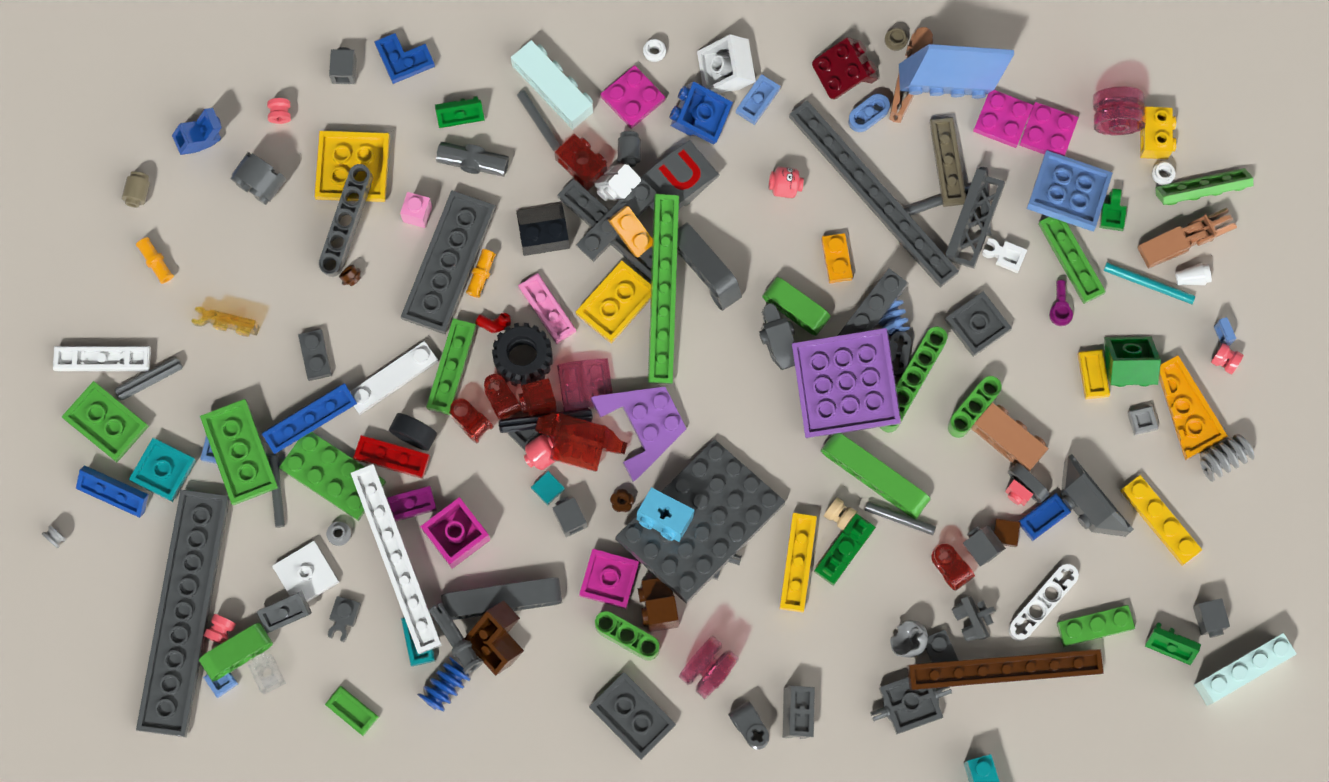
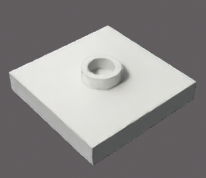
[272,541,339,602]

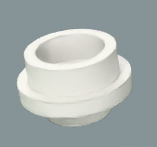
[643,39,666,62]
[1152,162,1176,185]

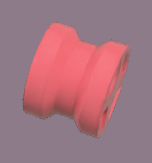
[267,98,291,124]

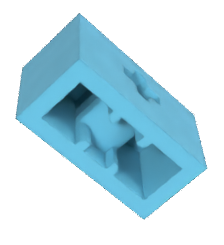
[636,487,694,542]

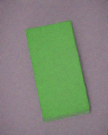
[325,686,379,736]

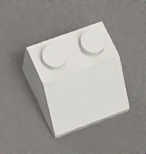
[697,34,756,93]

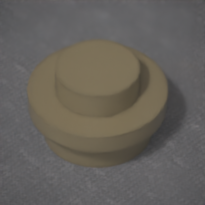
[885,28,908,51]

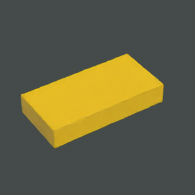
[1077,349,1110,400]

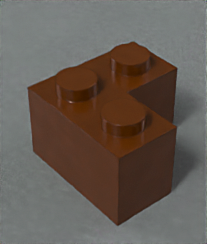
[638,578,679,632]
[464,601,524,676]

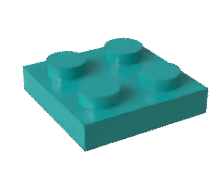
[129,438,196,503]

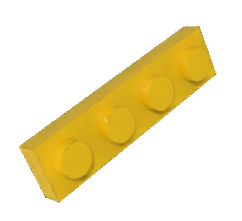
[1120,475,1202,566]
[779,513,817,613]

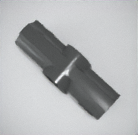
[436,142,509,177]

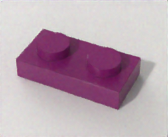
[387,486,437,522]

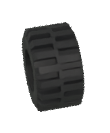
[492,323,553,387]

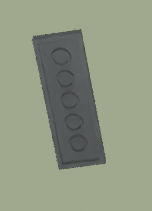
[401,190,496,335]

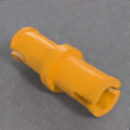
[136,237,174,284]
[466,249,496,298]

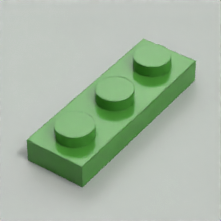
[1057,605,1135,647]

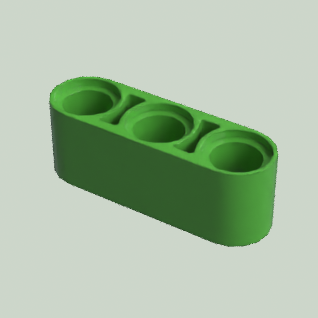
[762,277,831,336]
[948,376,1002,438]
[595,611,659,661]
[199,623,273,681]

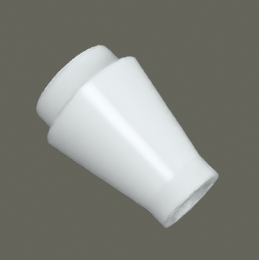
[1175,262,1212,285]

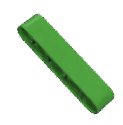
[880,326,948,433]
[821,433,931,519]

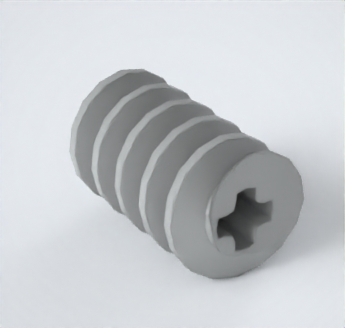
[1199,434,1254,482]

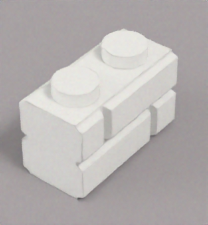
[595,164,641,201]

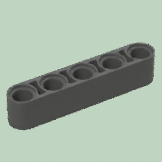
[319,164,373,277]
[441,578,562,620]

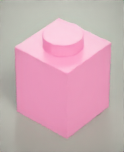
[400,192,432,228]

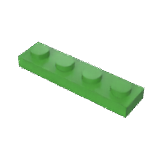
[1155,168,1254,205]
[1038,217,1106,304]
[426,318,476,415]

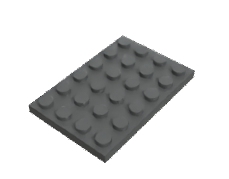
[615,439,786,604]

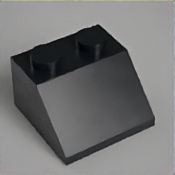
[516,204,570,256]

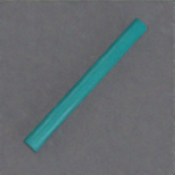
[1103,262,1195,305]

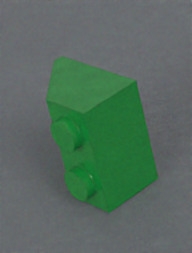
[1104,336,1161,387]

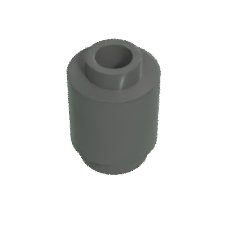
[617,131,641,167]

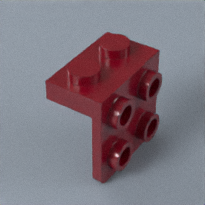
[812,37,879,100]

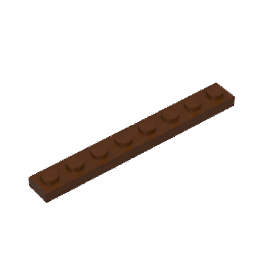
[907,649,1104,690]

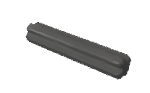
[115,357,183,400]

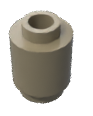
[122,171,150,208]

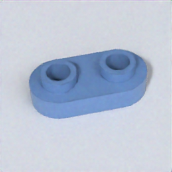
[848,94,890,132]

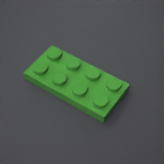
[200,399,278,506]
[279,432,386,521]

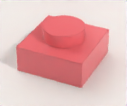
[1005,480,1033,506]

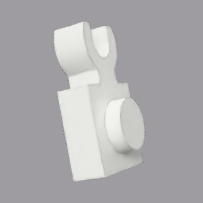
[982,238,1027,273]

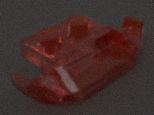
[535,413,627,472]

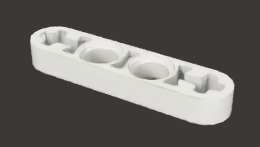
[1008,564,1079,641]

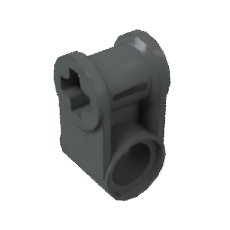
[728,700,769,750]

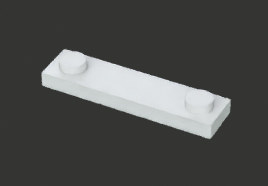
[350,341,438,415]
[53,346,151,371]

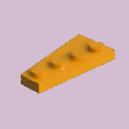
[1159,355,1228,461]

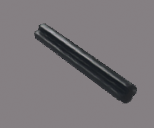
[498,409,593,433]

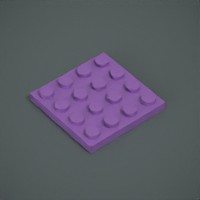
[792,328,901,438]

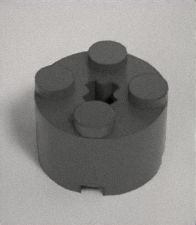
[230,152,286,205]

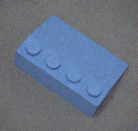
[899,44,1014,99]

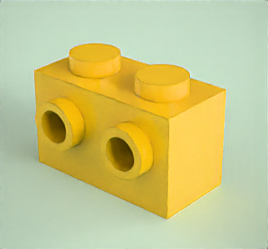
[1140,106,1176,160]

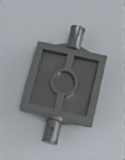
[870,677,952,735]

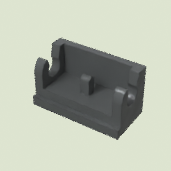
[782,686,815,739]

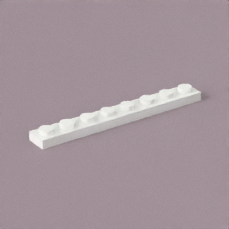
[351,464,442,654]

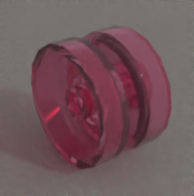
[1093,87,1146,136]
[679,636,739,700]

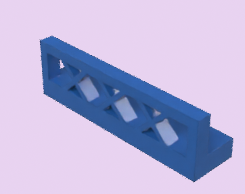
[262,383,357,454]

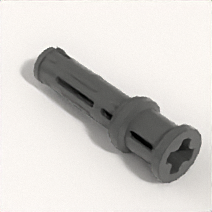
[429,603,483,674]

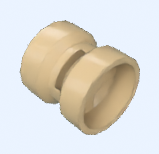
[823,497,857,530]

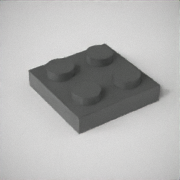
[945,291,1012,357]

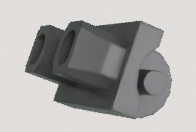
[952,596,996,641]

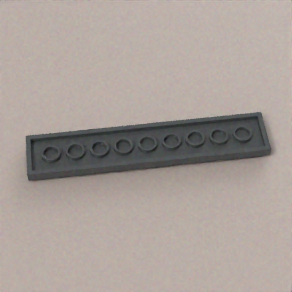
[136,490,229,738]

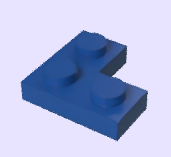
[374,33,435,84]

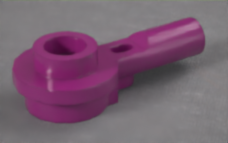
[1049,280,1073,326]

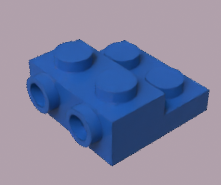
[669,81,733,144]

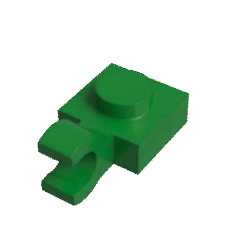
[1099,188,1127,231]

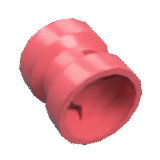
[1211,343,1244,375]
[203,614,236,644]

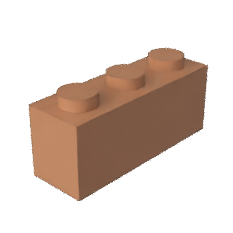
[972,403,1049,472]

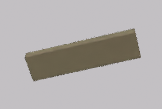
[929,117,966,207]

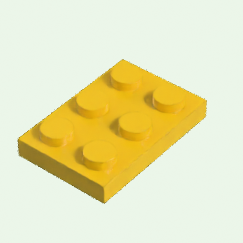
[575,261,651,344]

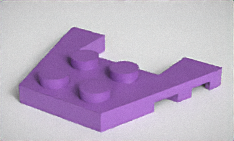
[591,387,687,482]

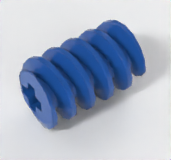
[417,657,471,712]

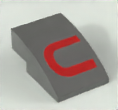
[640,140,720,211]

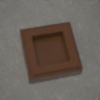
[994,519,1020,547]

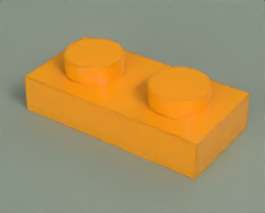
[608,205,653,258]
[821,233,853,283]

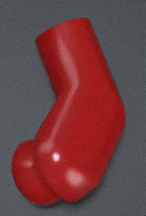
[475,313,511,333]

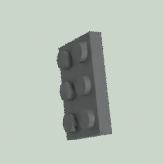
[589,672,676,760]

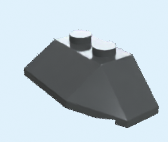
[1061,454,1134,537]

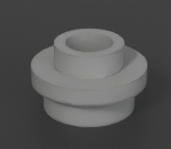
[326,522,351,546]

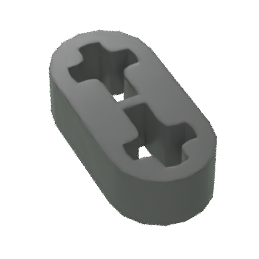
[889,332,911,377]
[1008,463,1049,503]

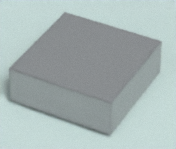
[1127,406,1158,436]

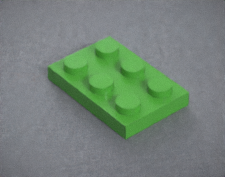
[62,381,149,462]

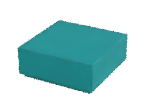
[531,471,565,506]

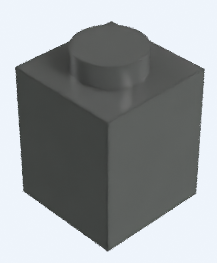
[329,47,357,84]
[552,497,587,537]
[963,525,1006,567]
[1193,598,1230,638]

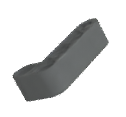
[677,223,742,311]

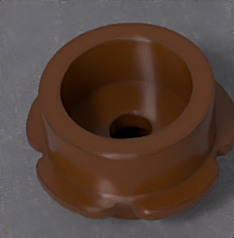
[339,265,361,286]
[610,489,634,512]

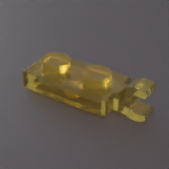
[191,307,260,337]

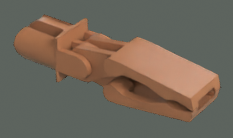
[889,27,933,123]
[1137,208,1237,269]

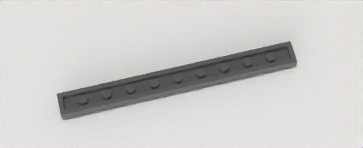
[789,100,959,288]

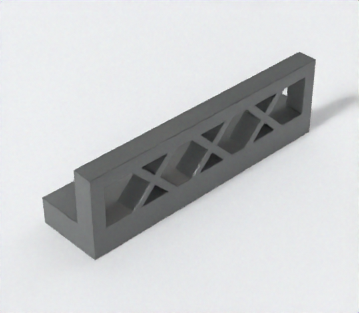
[946,168,1005,269]

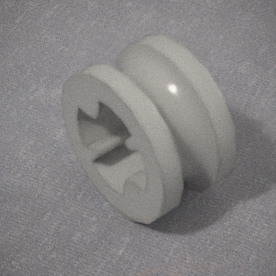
[42,525,66,548]

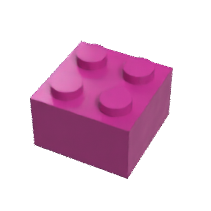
[420,497,490,569]

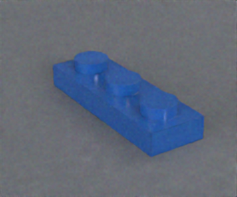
[76,465,149,518]

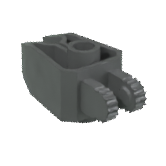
[759,303,795,370]

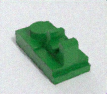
[435,96,485,128]
[1145,622,1201,666]

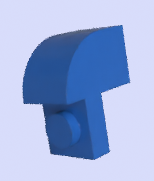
[172,108,222,155]

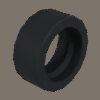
[389,413,437,451]

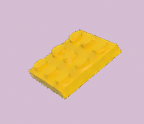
[314,131,390,202]

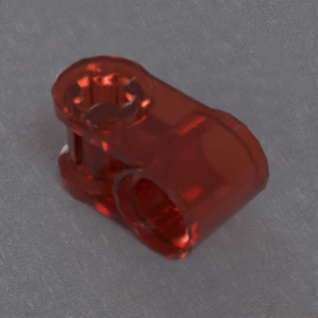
[484,374,522,420]
[450,398,494,444]
[931,544,975,591]

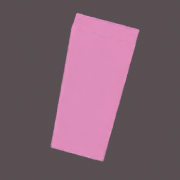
[518,273,576,344]

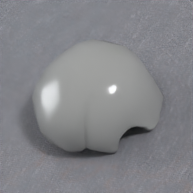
[890,620,928,658]

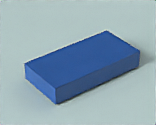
[1018,493,1071,541]

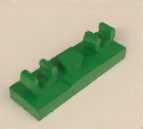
[814,513,876,586]

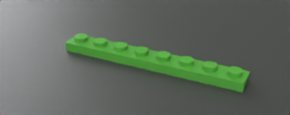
[648,194,679,384]

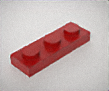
[353,435,430,479]

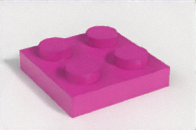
[601,65,666,129]
[973,90,1033,148]
[1019,102,1079,156]
[579,549,639,609]

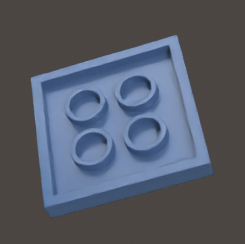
[1027,150,1113,232]

